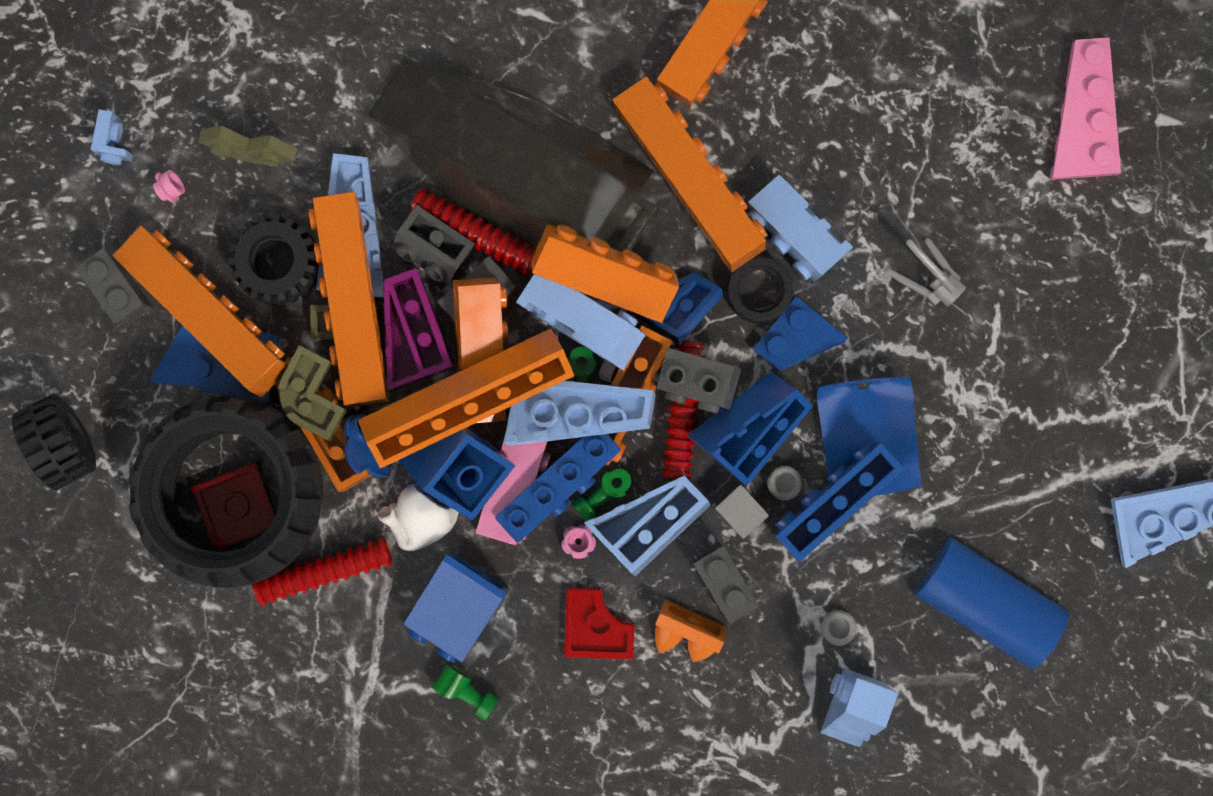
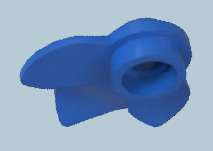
[343,414,390,478]

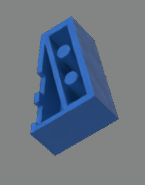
[687,372,813,486]

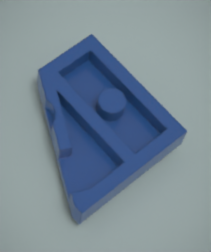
[629,272,723,345]

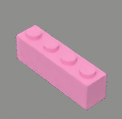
[476,438,555,545]

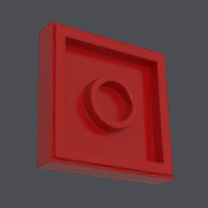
[190,462,276,549]

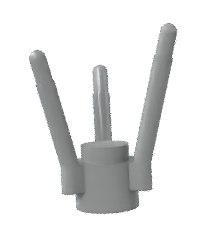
[885,238,966,307]

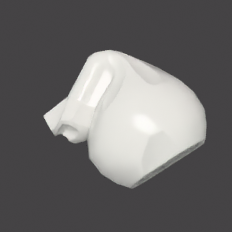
[377,483,459,551]

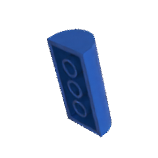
[913,537,1069,670]

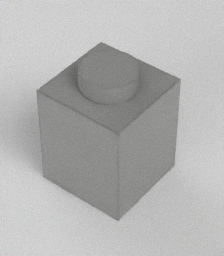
[713,484,769,539]

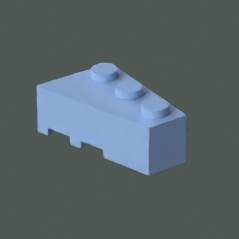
[747,175,853,283]
[516,274,645,370]
[584,476,710,577]
[820,668,898,747]

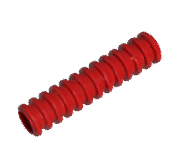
[410,188,537,276]
[661,340,706,479]
[252,537,392,607]

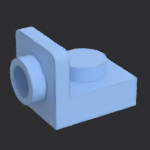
[91,109,133,165]

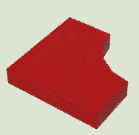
[564,587,635,660]

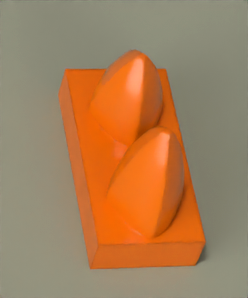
[655,599,728,662]

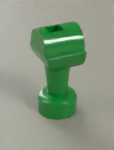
[569,347,597,384]
[571,469,631,522]
[431,663,500,721]

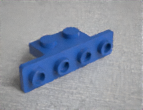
[495,434,620,542]

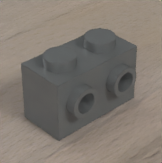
[391,205,475,284]
[656,348,741,414]

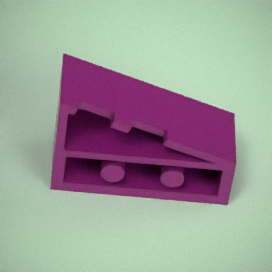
[384,268,456,393]

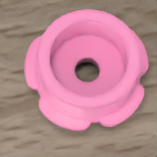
[153,170,185,203]
[561,525,596,559]

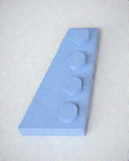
[316,153,384,299]
[504,381,656,446]
[1111,479,1213,568]

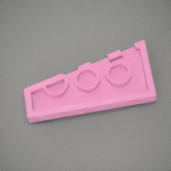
[1050,37,1121,180]

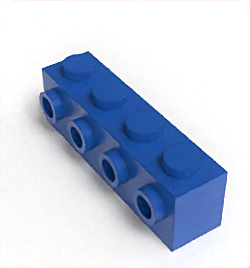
[773,442,904,563]

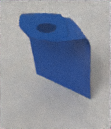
[817,377,921,496]

